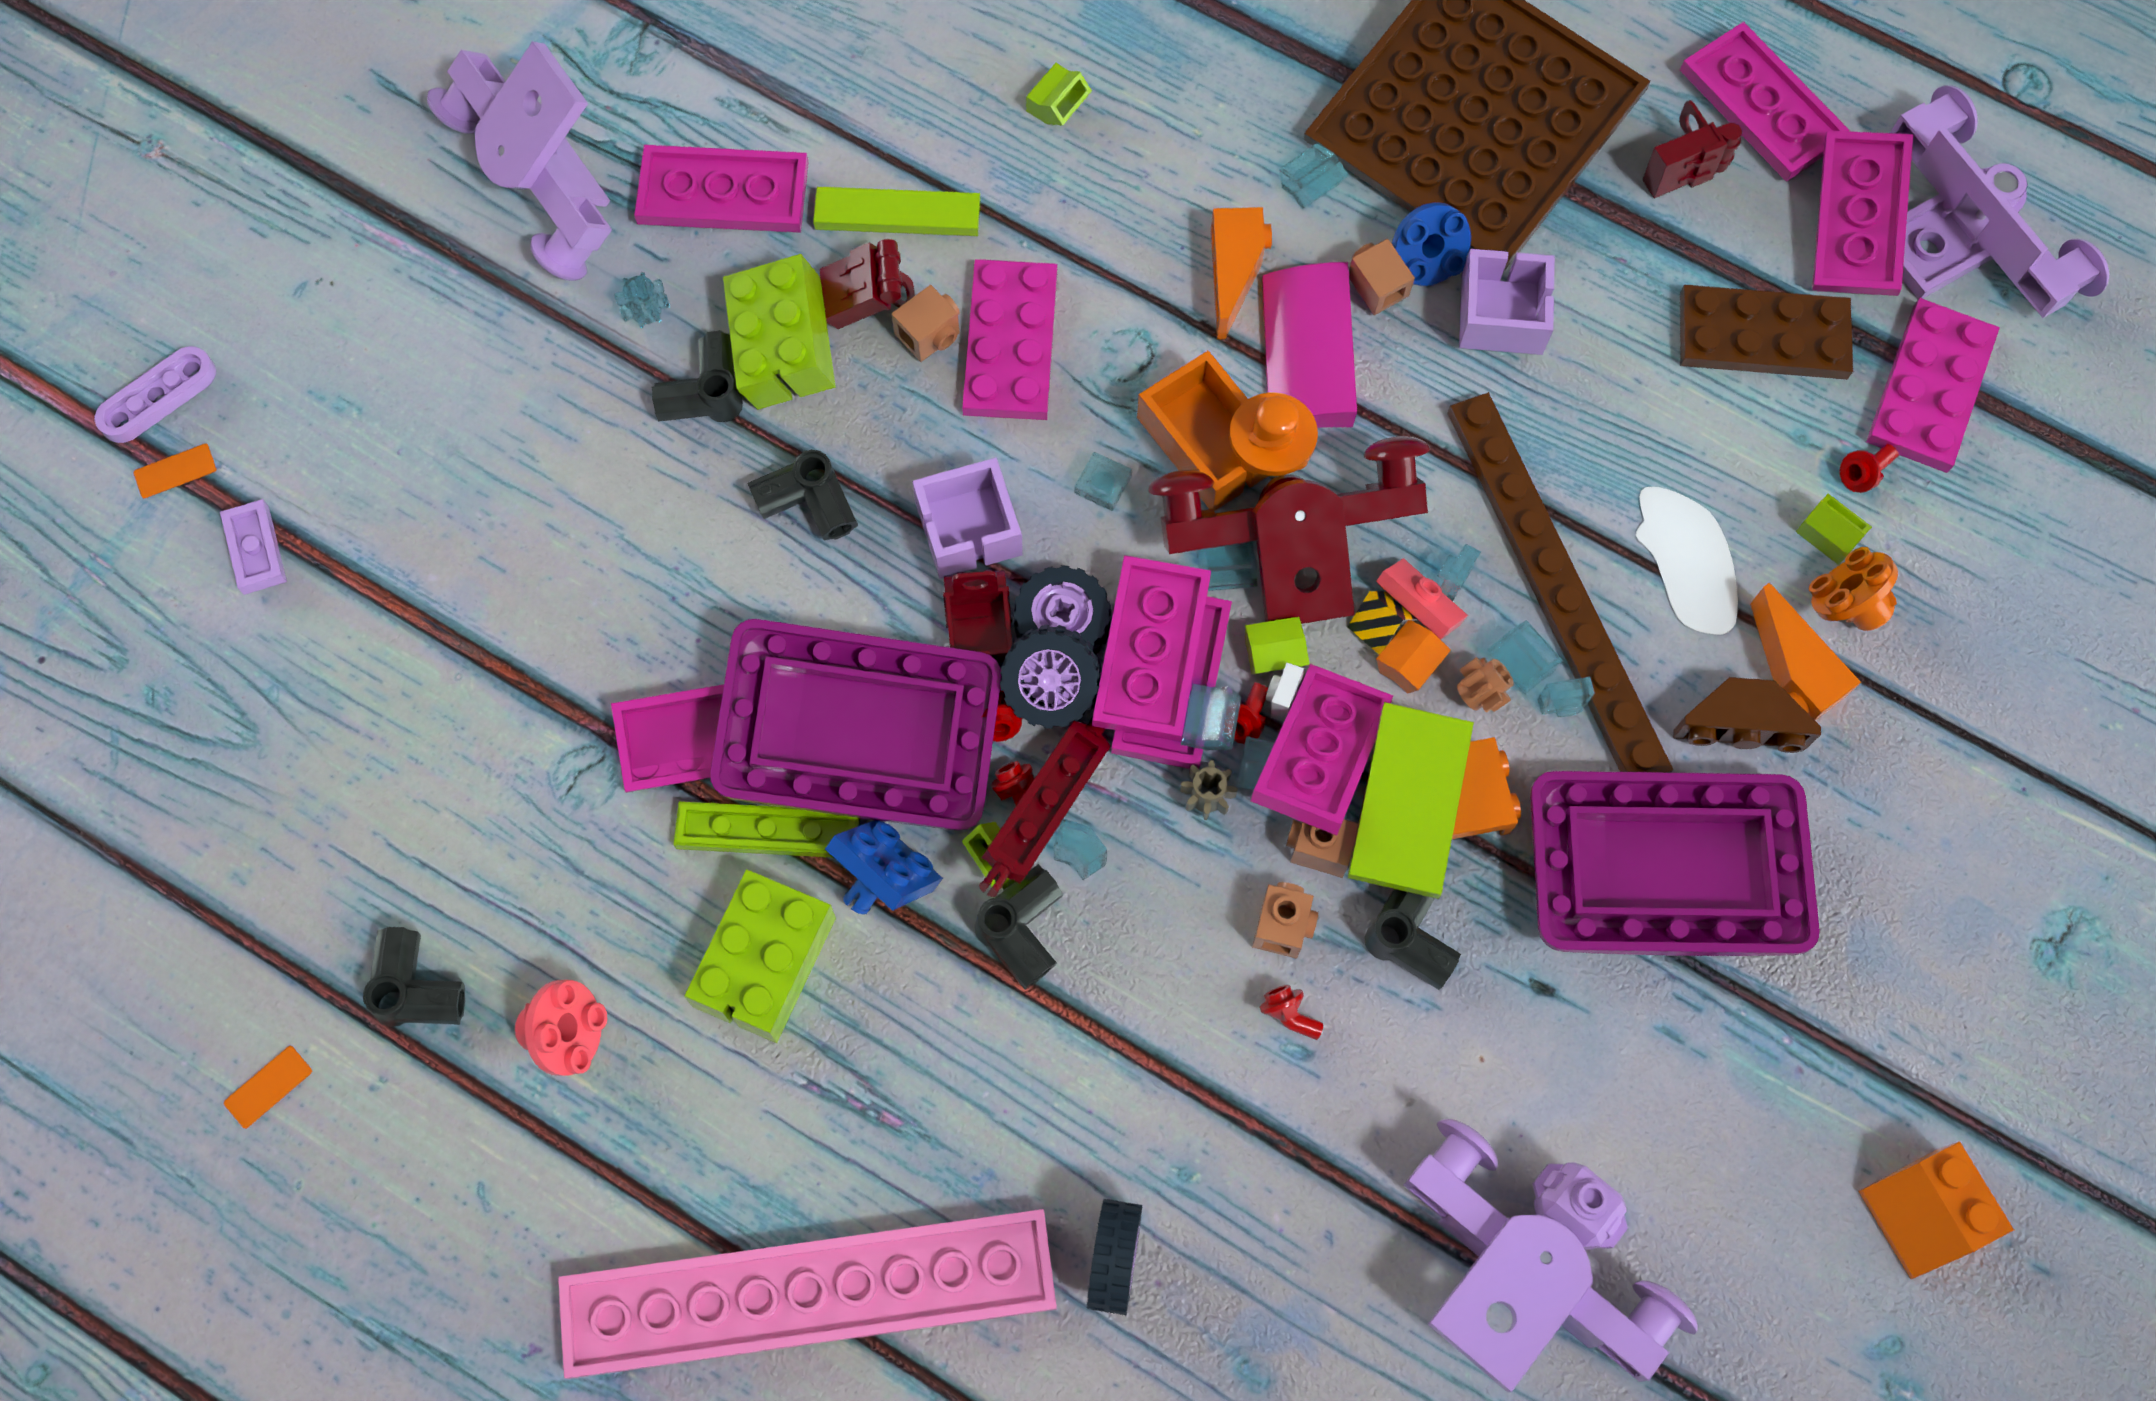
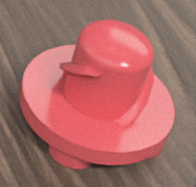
[515,980,607,1076]

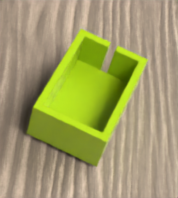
[723,254,836,410]
[684,869,836,1043]

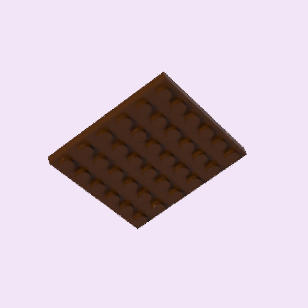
[1304,0,1650,272]

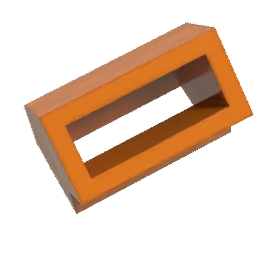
[1376,620,1451,694]

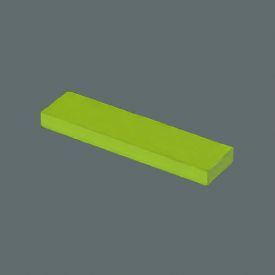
[813,186,981,236]
[674,801,861,858]

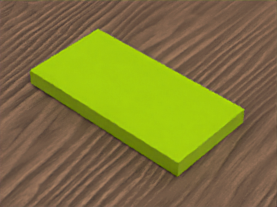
[1347,702,1474,899]

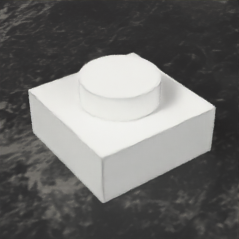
[1266,663,1304,722]

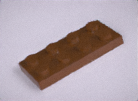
[1680,284,1853,380]

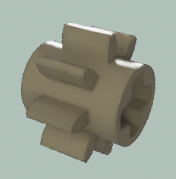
[1180,760,1238,820]

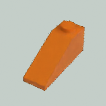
[1211,207,1272,339]
[1750,582,1861,721]

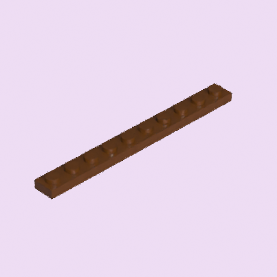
[1447,392,1674,773]

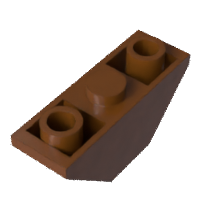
[1673,677,1821,753]

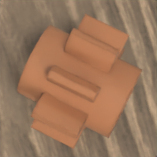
[1457,657,1514,712]

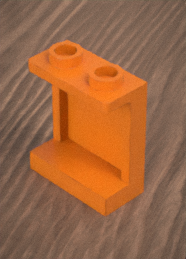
[1452,737,1521,839]

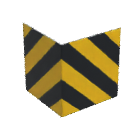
[1347,591,1417,655]

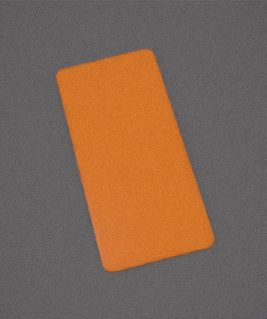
[133,443,217,499]
[224,1046,312,1129]

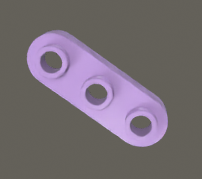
[95,346,216,443]

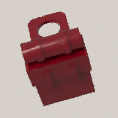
[1642,100,1742,199]
[820,239,915,329]
[943,569,1012,663]

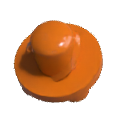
[1229,392,1318,476]
[1808,547,1898,631]

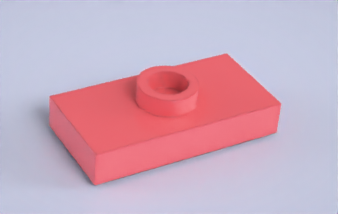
[1376,558,1468,639]

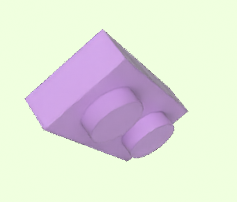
[220,499,287,595]

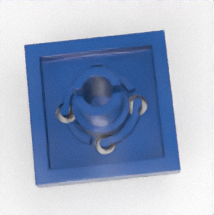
[825,820,943,915]

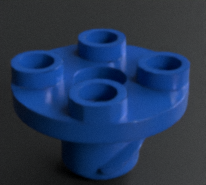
[1392,202,1471,286]

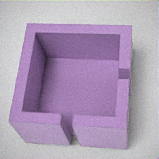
[1459,249,1555,355]
[912,457,1023,579]

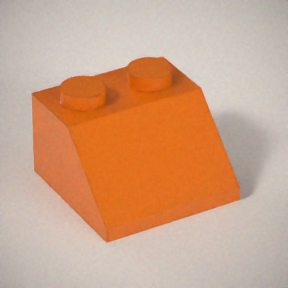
[1858,1141,2014,1279]

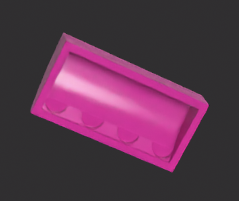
[1262,262,1357,428]
[611,684,724,793]

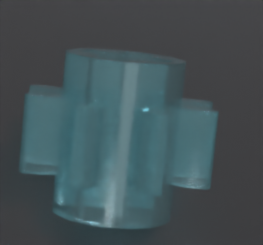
[614,272,670,328]

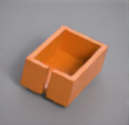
[1137,350,1268,511]

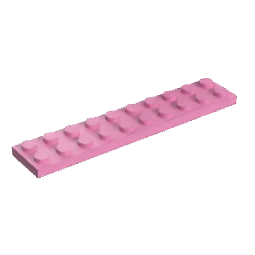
[558,1209,1057,1379]

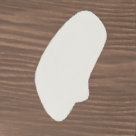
[1636,487,1738,635]

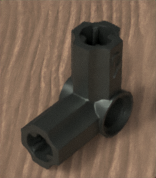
[652,330,743,422]
[747,449,858,541]
[975,864,1063,990]
[1365,889,1461,990]
[363,927,466,1027]

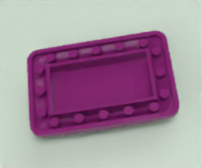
[710,619,1001,831]
[1530,771,1820,956]

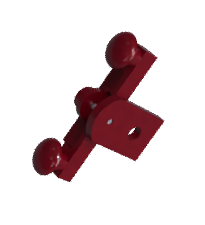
[1148,436,1430,624]

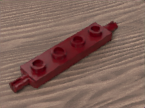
[979,717,1111,897]

